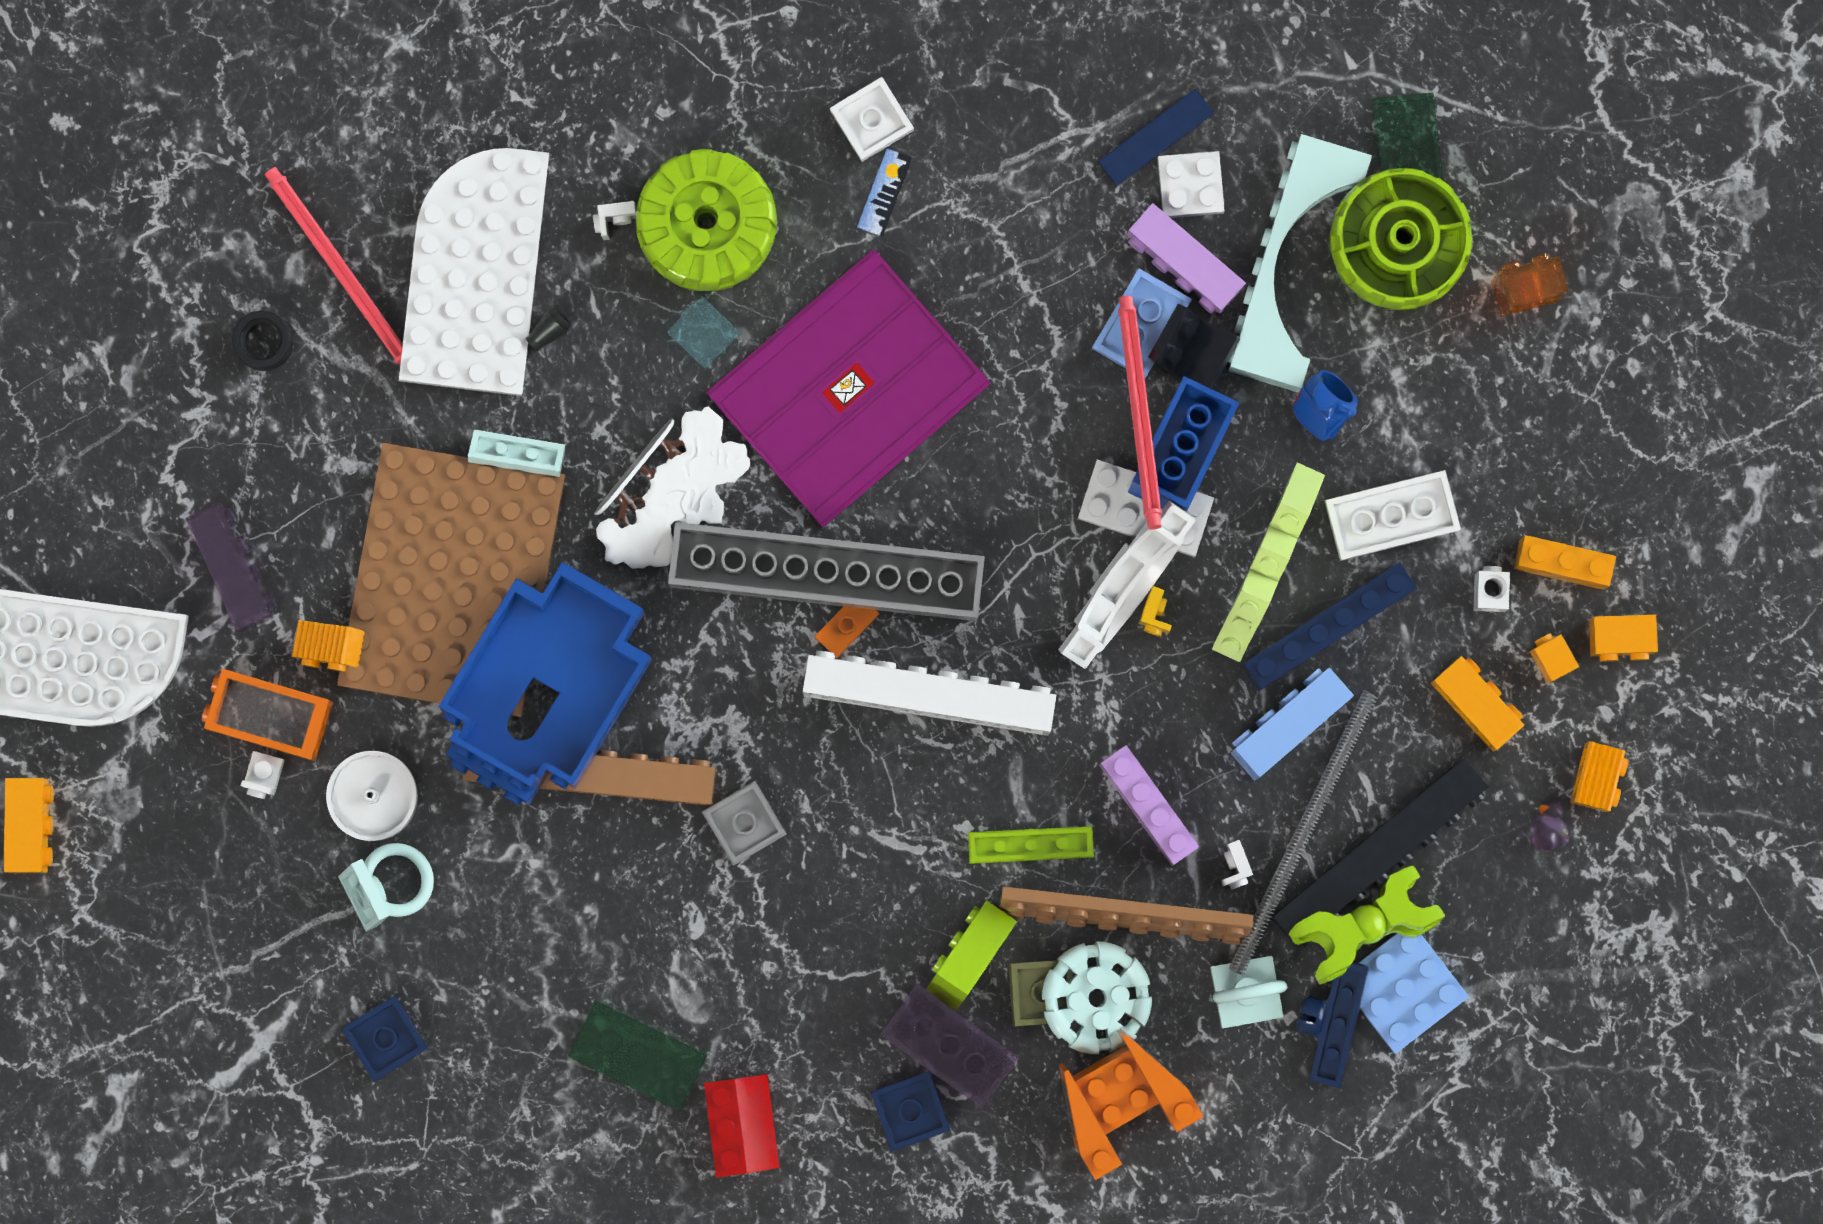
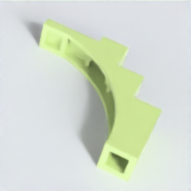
[1212,462,1325,662]

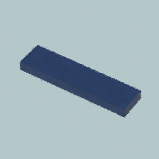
[1098,89,1214,187]

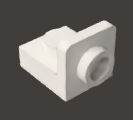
[593,201,637,240]
[240,751,285,799]
[1220,840,1253,890]

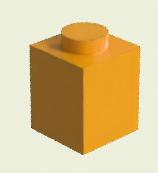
[1530,633,1579,684]

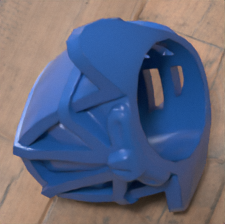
[1293,370,1359,442]

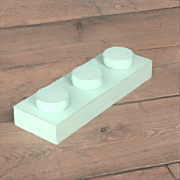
[468,430,565,477]

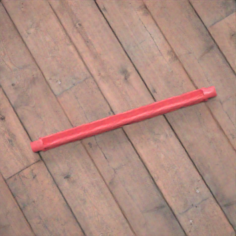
[265,167,403,364]
[1118,295,1162,530]

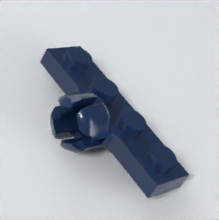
[1297,962,1370,1088]

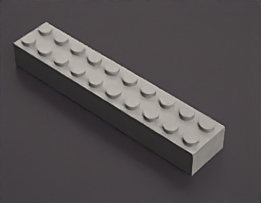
[668,522,985,621]

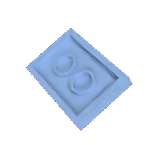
[1092,268,1192,379]

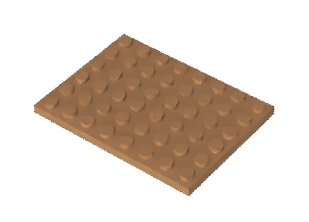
[337,443,566,718]

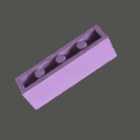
[1127,203,1246,316]
[1099,745,1199,866]

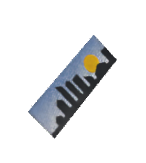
[857,148,912,237]

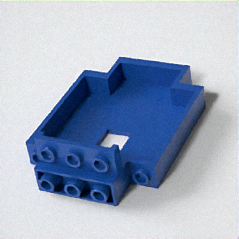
[438,562,652,806]

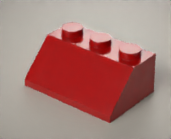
[704,1074,780,1178]

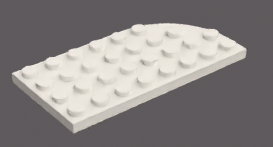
[399,148,549,396]
[0,589,189,727]

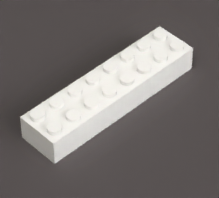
[803,651,1056,736]

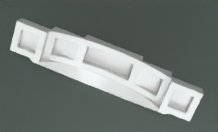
[1058,501,1196,669]

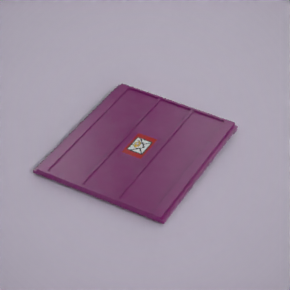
[706,249,991,528]

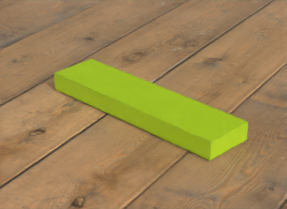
[968,826,1094,864]

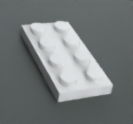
[1078,460,1214,557]
[1325,470,1461,561]

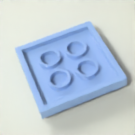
[1358,933,1469,1054]

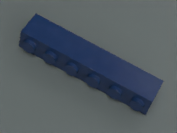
[1241,562,1417,692]

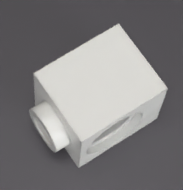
[1473,566,1510,612]

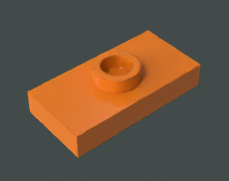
[815,606,880,659]

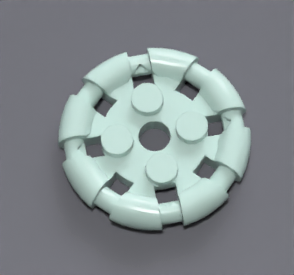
[1042,941,1152,1055]

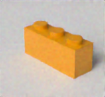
[1513,535,1616,590]
[1431,656,1524,752]
[4,778,54,873]

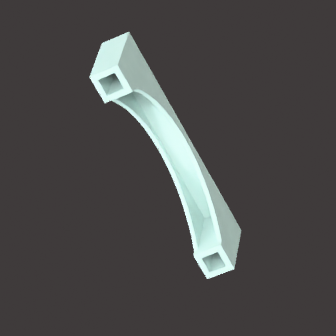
[1228,134,1372,393]

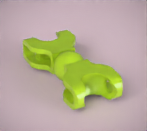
[1289,866,1445,984]

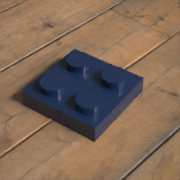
[341,995,429,1082]
[871,1071,951,1151]

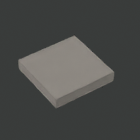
[702,781,787,866]

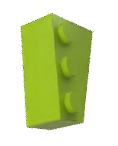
[925,900,1017,1012]

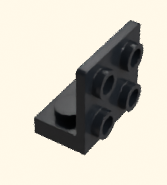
[1148,304,1240,389]

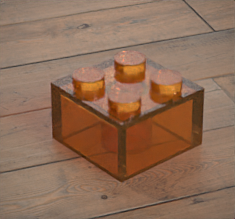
[1491,254,1569,317]

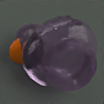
[1532,802,1572,852]

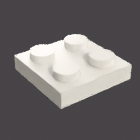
[830,77,914,162]
[1157,151,1225,218]

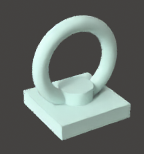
[338,843,434,932]
[1210,956,1287,1028]

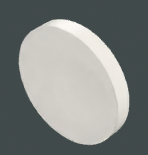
[326,751,418,841]

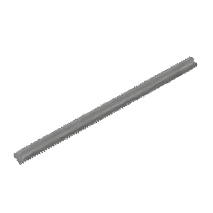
[1229,690,1378,976]

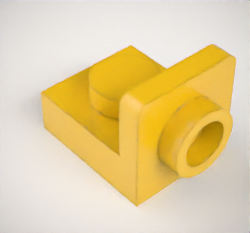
[1138,586,1172,636]

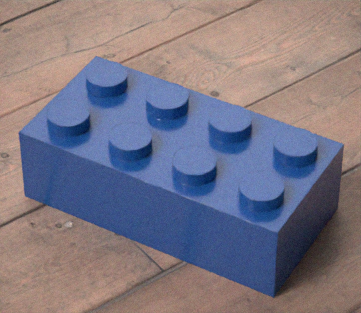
[1127,376,1239,512]

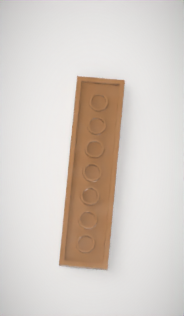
[999,887,1254,945]

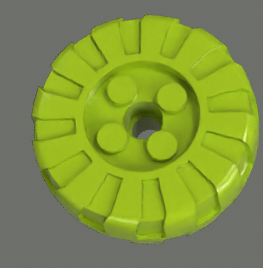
[636,149,777,292]
[1330,168,1473,310]

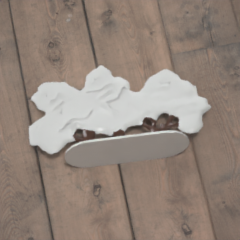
[594,407,750,569]

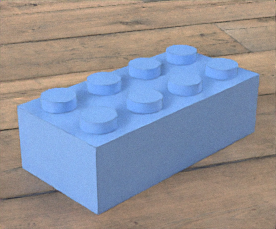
[1230,667,1354,781]

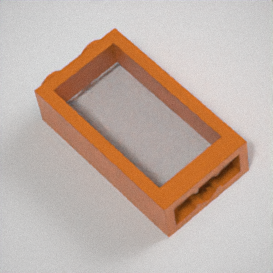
[202,669,333,761]

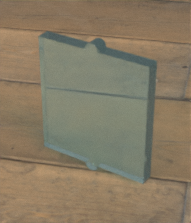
[667,296,741,370]

